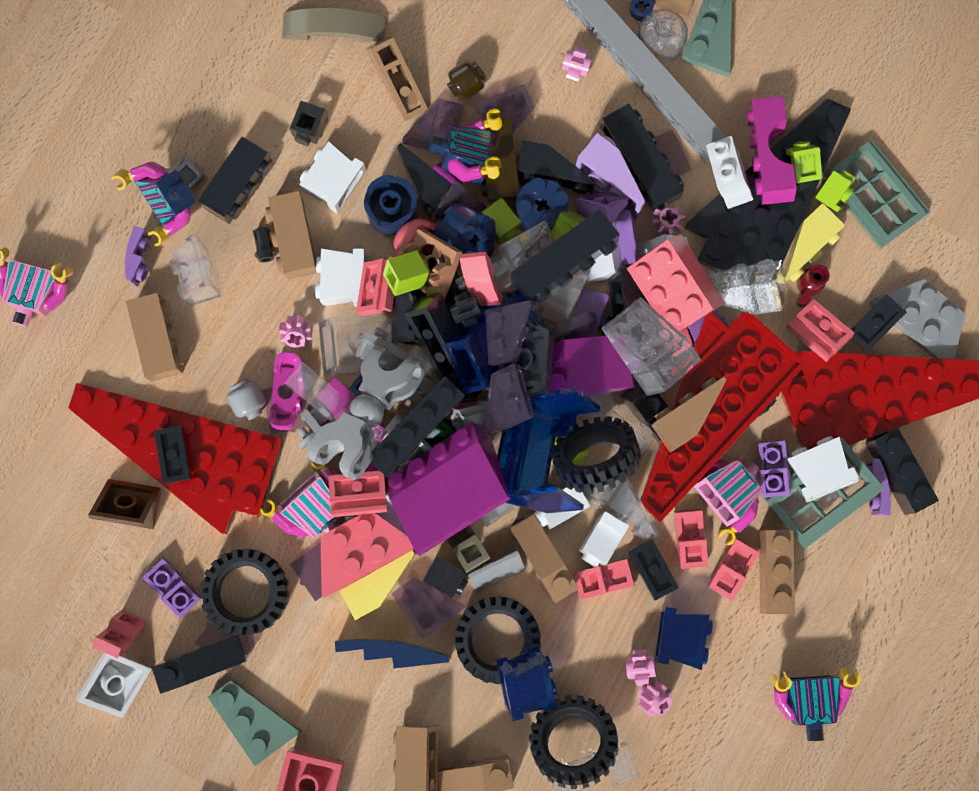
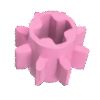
[562,46,593,81]
[651,203,685,236]
[279,315,312,347]
[626,649,656,685]
[638,680,672,717]

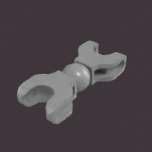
[307,346,425,480]

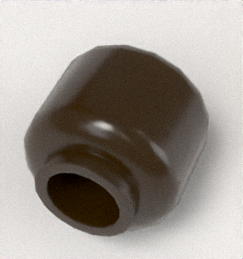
[447,60,486,99]

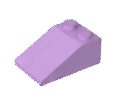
[576,133,645,221]

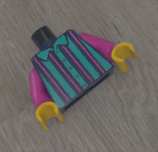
[428,109,503,185]
[111,162,196,246]
[770,668,861,741]

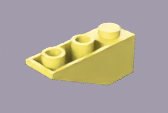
[781,203,845,285]
[340,550,416,620]

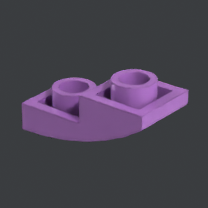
[125,226,151,287]
[758,441,791,498]
[861,458,891,517]
[142,557,201,618]

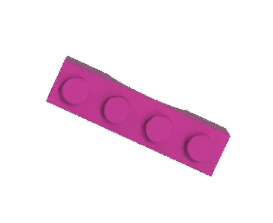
[746,96,797,205]

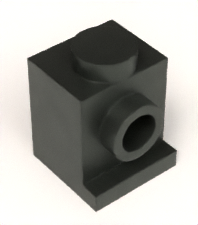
[289,101,328,146]

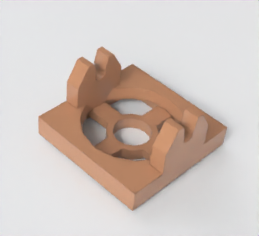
[398,229,463,300]

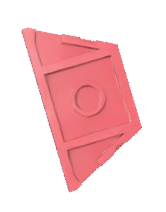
[321,513,414,598]

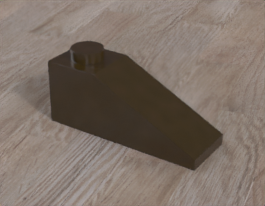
[481,116,519,203]

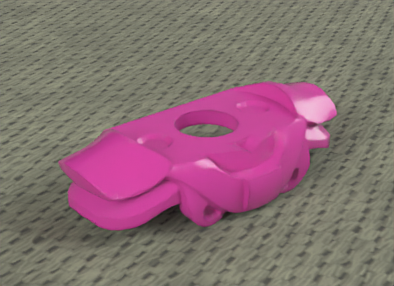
[270,352,308,430]

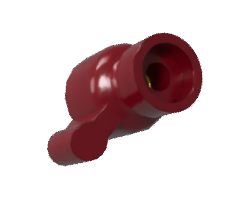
[796,264,830,307]

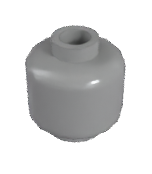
[226,378,267,420]

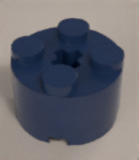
[364,175,419,236]
[515,178,569,239]
[434,203,496,262]

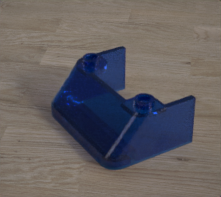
[497,387,601,513]

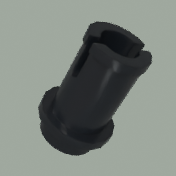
[253,227,276,263]

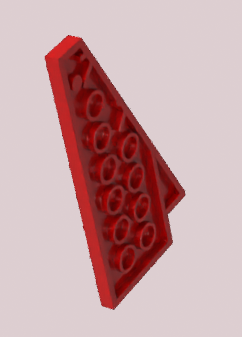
[639,308,807,523]
[780,351,979,450]
[68,383,283,535]

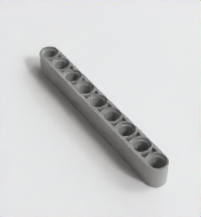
[562,0,726,162]

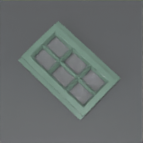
[822,139,930,249]
[764,438,885,549]

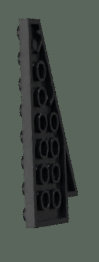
[684,99,851,294]

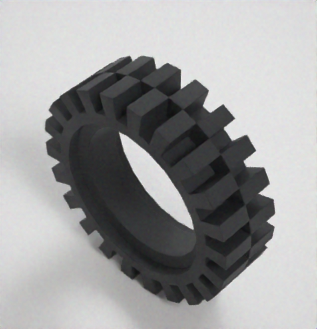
[551,416,641,494]
[200,549,289,635]
[455,597,541,684]
[529,695,619,789]

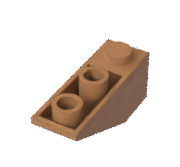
[652,377,726,453]

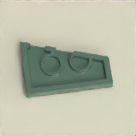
[681,0,732,78]
[208,680,302,766]

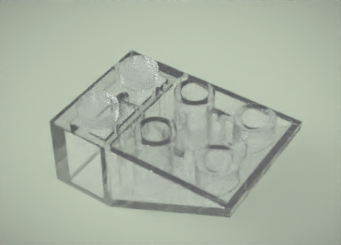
[706,259,788,315]
[601,297,701,396]
[583,478,660,540]

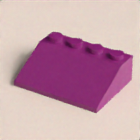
[385,421,510,556]

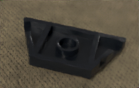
[496,307,554,414]

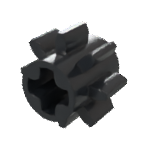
[450,292,483,328]

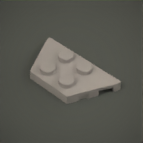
[869,279,965,359]

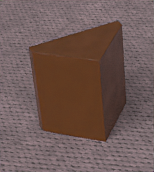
[88,479,161,529]

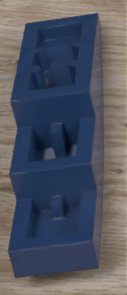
[335,639,450,669]

